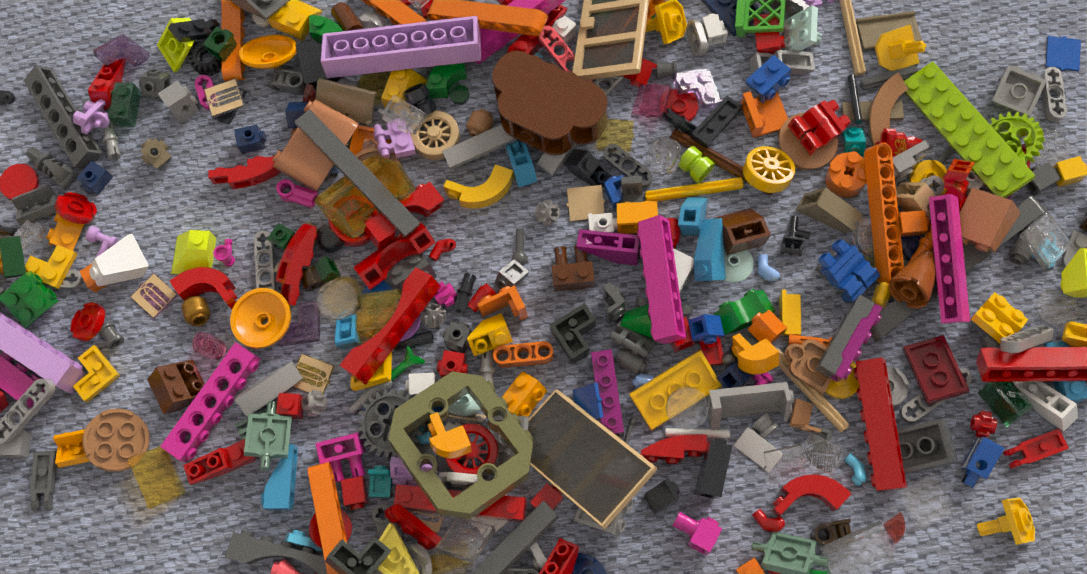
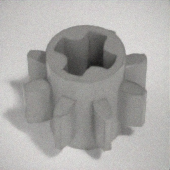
[535,200,560,225]
[420,303,446,328]
[301,390,328,417]

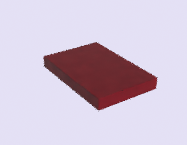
[903,335,970,405]

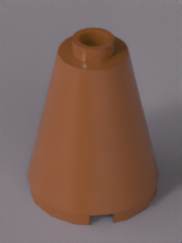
[888,251,936,309]

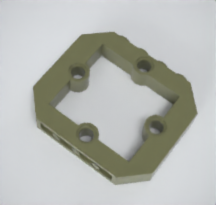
[388,371,534,519]

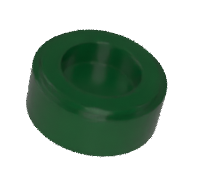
[450,85,469,105]

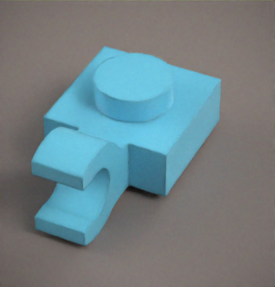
[284,530,322,551]

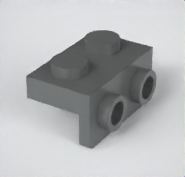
[12,184,57,225]
[387,253,437,295]
[603,282,625,324]

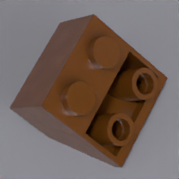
[713,208,771,255]
[147,359,205,415]

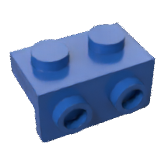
[745,55,791,103]

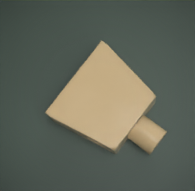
[896,182,935,225]

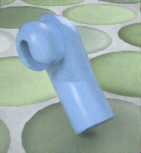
[758,254,780,282]
[632,373,655,388]

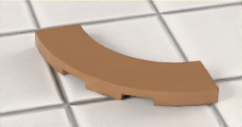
[868,72,908,146]

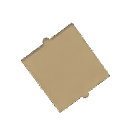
[566,185,605,221]

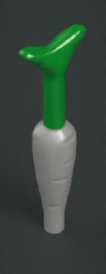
[349,346,425,414]

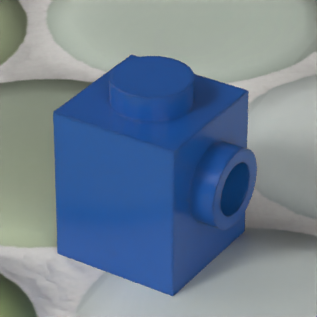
[688,314,724,344]

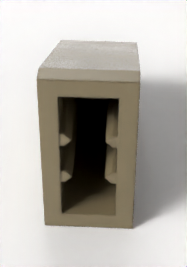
[796,187,863,233]

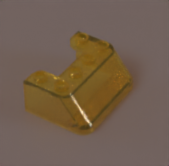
[315,155,416,238]

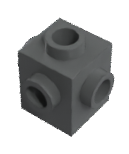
[139,69,171,98]
[442,321,472,353]

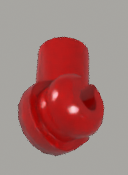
[428,238,456,262]
[752,508,785,532]

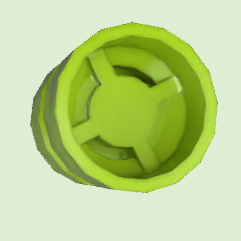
[677,146,715,183]

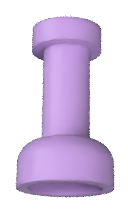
[86,226,118,257]

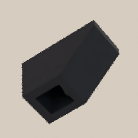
[564,149,611,189]
[644,478,680,515]

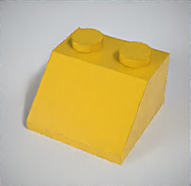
[267,0,322,41]
[381,69,427,116]

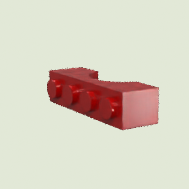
[364,182,444,249]
[353,222,436,290]

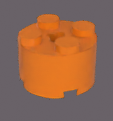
[825,151,867,198]

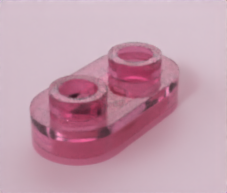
[193,332,226,360]

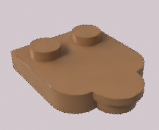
[785,339,832,394]

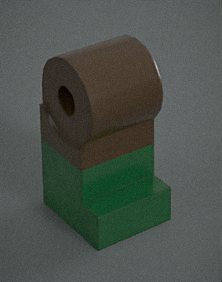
[301,256,341,292]

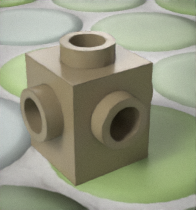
[140,138,172,169]

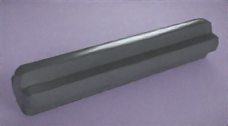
[860,65,918,90]

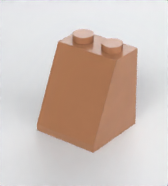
[960,187,1021,252]

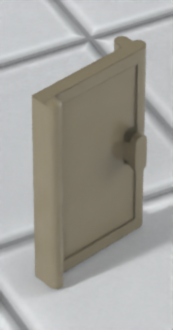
[856,11,922,50]
[316,78,377,126]

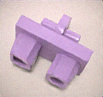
[73,99,110,135]

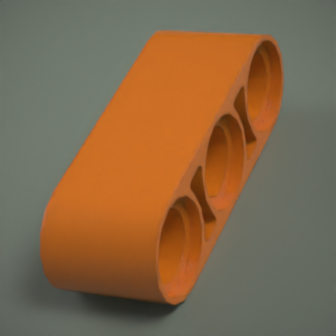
[493,341,554,368]

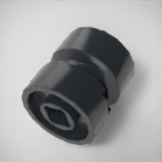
[402,83,437,119]

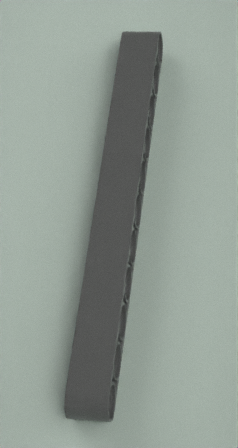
[869,195,1047,342]

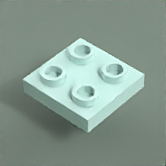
[784,5,822,52]

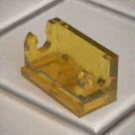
[430,542,474,574]

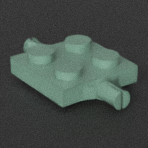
[244,401,292,471]
[751,532,829,574]

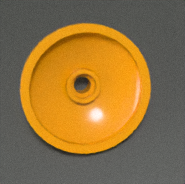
[239,35,297,69]
[230,288,291,348]

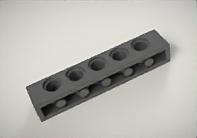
[23,65,103,168]

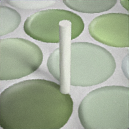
[665,428,730,438]

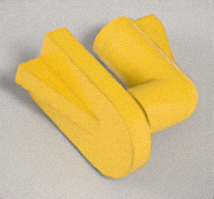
[871,282,890,310]

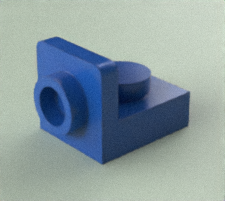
[604,175,623,209]

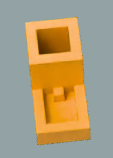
[732,333,779,374]
[427,412,471,459]

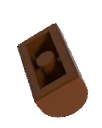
[331,2,364,31]

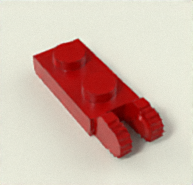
[1003,429,1069,469]
[384,504,442,550]

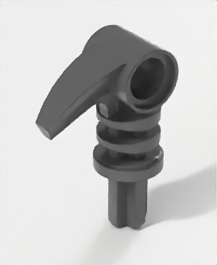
[26,147,78,190]

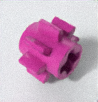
[434,281,457,308]

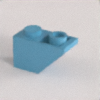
[678,197,708,236]

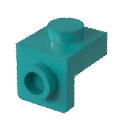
[842,127,866,157]
[368,466,392,498]

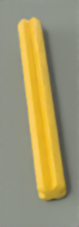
[645,177,744,202]

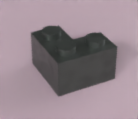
[549,303,596,365]
[325,536,391,574]

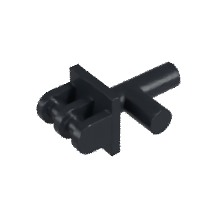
[780,216,810,257]

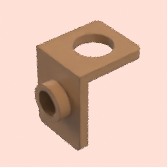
[789,399,821,433]

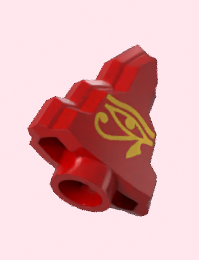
[875,128,922,157]

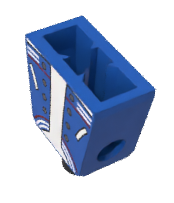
[961,437,1004,488]

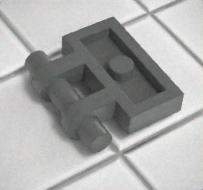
[609,320,658,358]

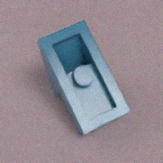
[335,314,362,350]

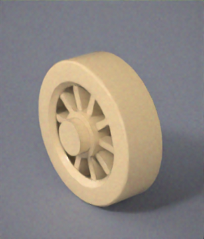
[410,111,460,160]

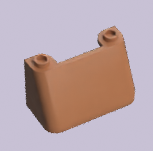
[272,100,359,191]

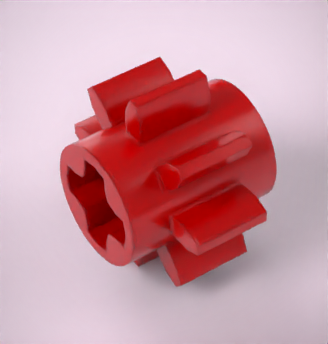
[970,410,997,438]

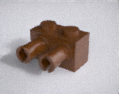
[552,245,595,292]

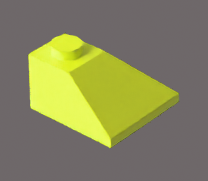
[157,18,194,73]
[171,230,216,274]
[1060,248,1087,298]

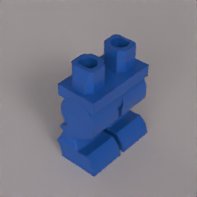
[818,239,880,302]

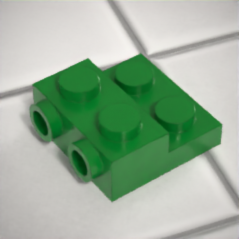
[0,271,59,328]

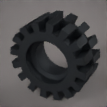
[188,39,222,76]

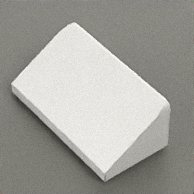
[734,427,783,472]

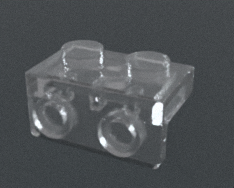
[378,95,427,135]

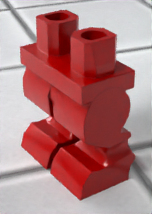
[788,100,851,156]
[943,159,975,213]

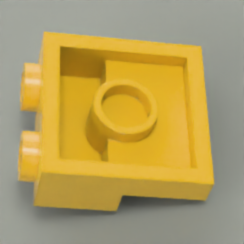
[971,292,1028,344]

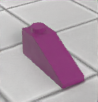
[576,229,640,266]

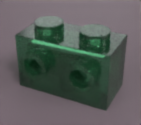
[108,82,141,127]
[978,381,1034,427]

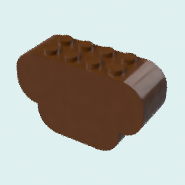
[492,51,608,156]

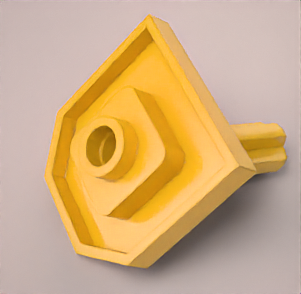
[645,0,687,44]
[874,25,927,71]
[977,497,1035,545]

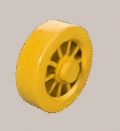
[743,146,795,193]

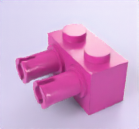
[315,432,366,482]
[672,512,722,556]

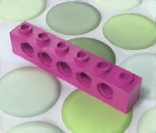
[160,342,261,462]

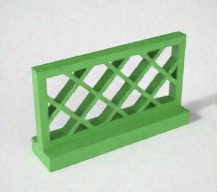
[735,0,786,37]

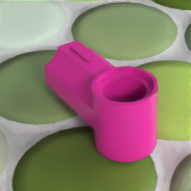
[276,179,318,209]

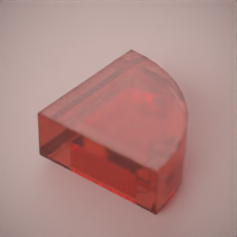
[303,84,316,102]
[882,512,905,543]

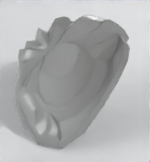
[357,11,388,29]

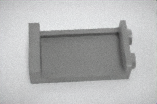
[708,382,794,430]

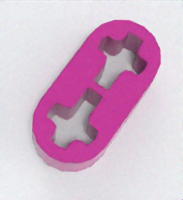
[195,75,219,110]

